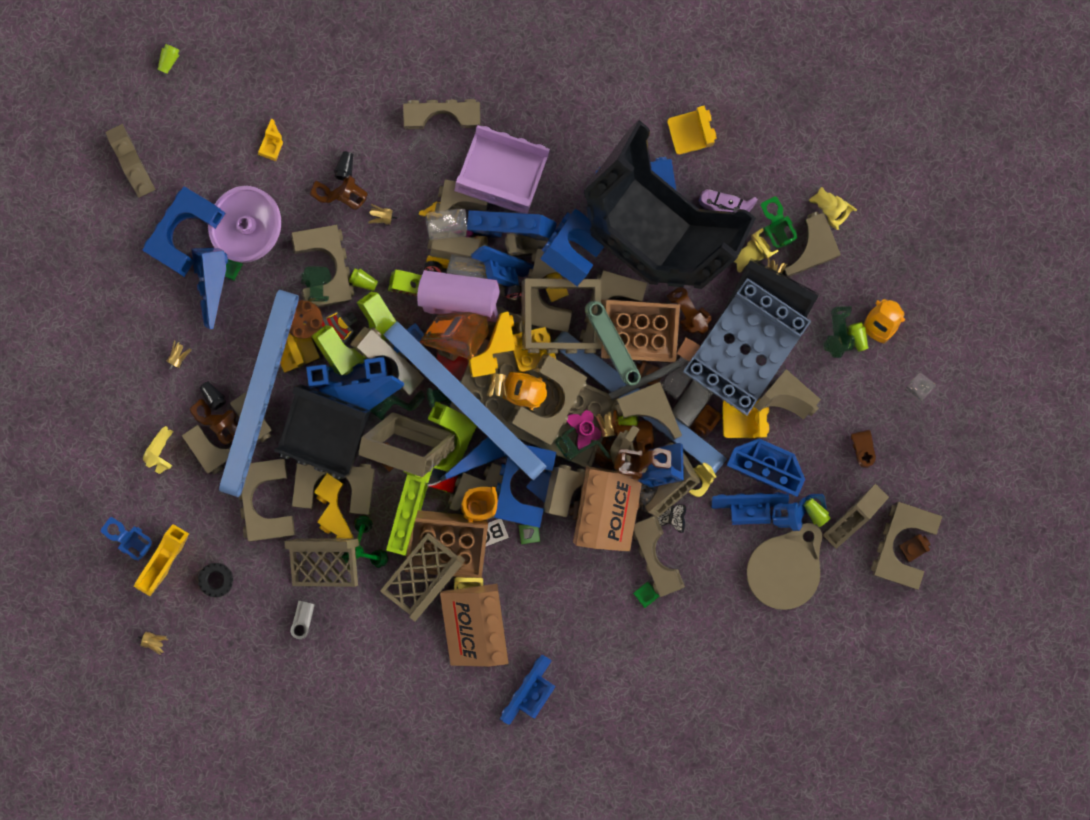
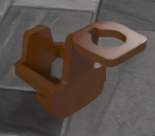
[310,175,368,210]
[667,287,712,334]
[190,399,238,444]
[612,410,654,455]
[614,448,671,480]

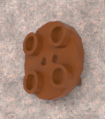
[289,300,323,339]

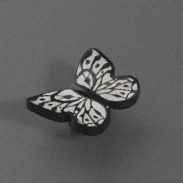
[658,504,687,533]

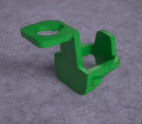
[760,196,797,248]

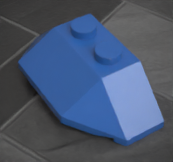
[727,439,805,497]

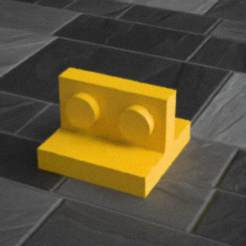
[280,323,320,373]

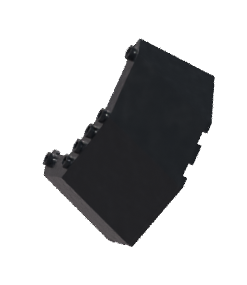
[584,120,756,289]

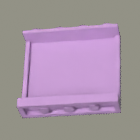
[454,125,550,214]

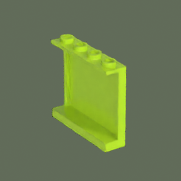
[386,475,428,556]

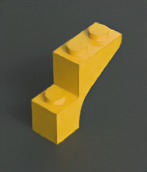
[468,312,517,377]
[314,473,354,538]
[134,524,189,596]

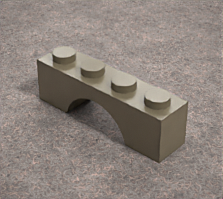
[403,99,481,129]
[350,327,424,395]
[633,516,685,597]

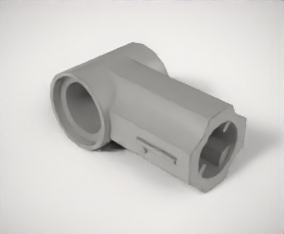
[290,601,315,640]

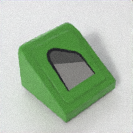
[519,524,540,544]

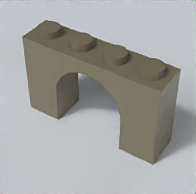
[428,180,488,265]
[290,225,354,308]
[520,246,584,332]
[579,271,647,351]
[507,354,587,445]
[182,392,273,475]
[239,459,295,542]
[292,463,375,515]
[543,464,585,517]
[871,502,942,590]

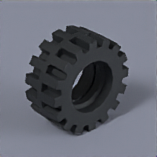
[198,563,234,597]

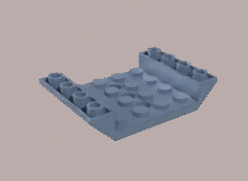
[683,278,811,416]

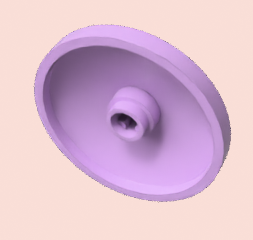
[208,186,281,263]

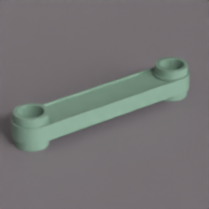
[585,301,641,386]

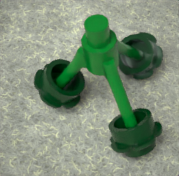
[338,516,388,568]

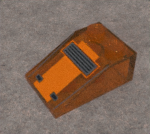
[420,312,489,359]

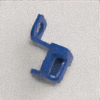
[772,494,827,531]
[101,517,152,561]

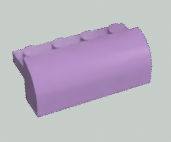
[417,270,500,322]

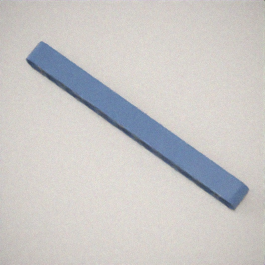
[219,290,299,497]
[383,321,547,481]
[553,331,727,474]

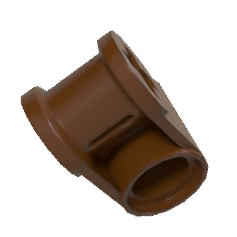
[851,429,876,468]

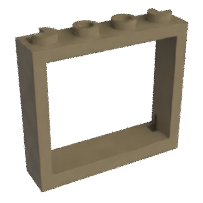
[521,279,602,354]
[358,412,456,477]

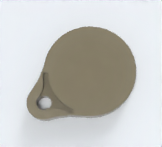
[746,523,822,610]

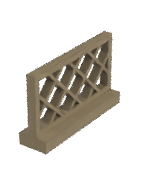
[380,533,465,621]
[284,538,359,587]

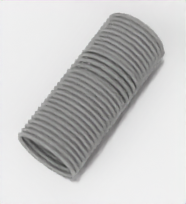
[672,380,713,427]

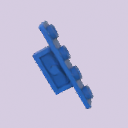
[471,246,534,287]
[711,492,789,525]
[500,655,556,725]

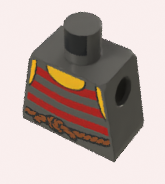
[320,311,358,344]

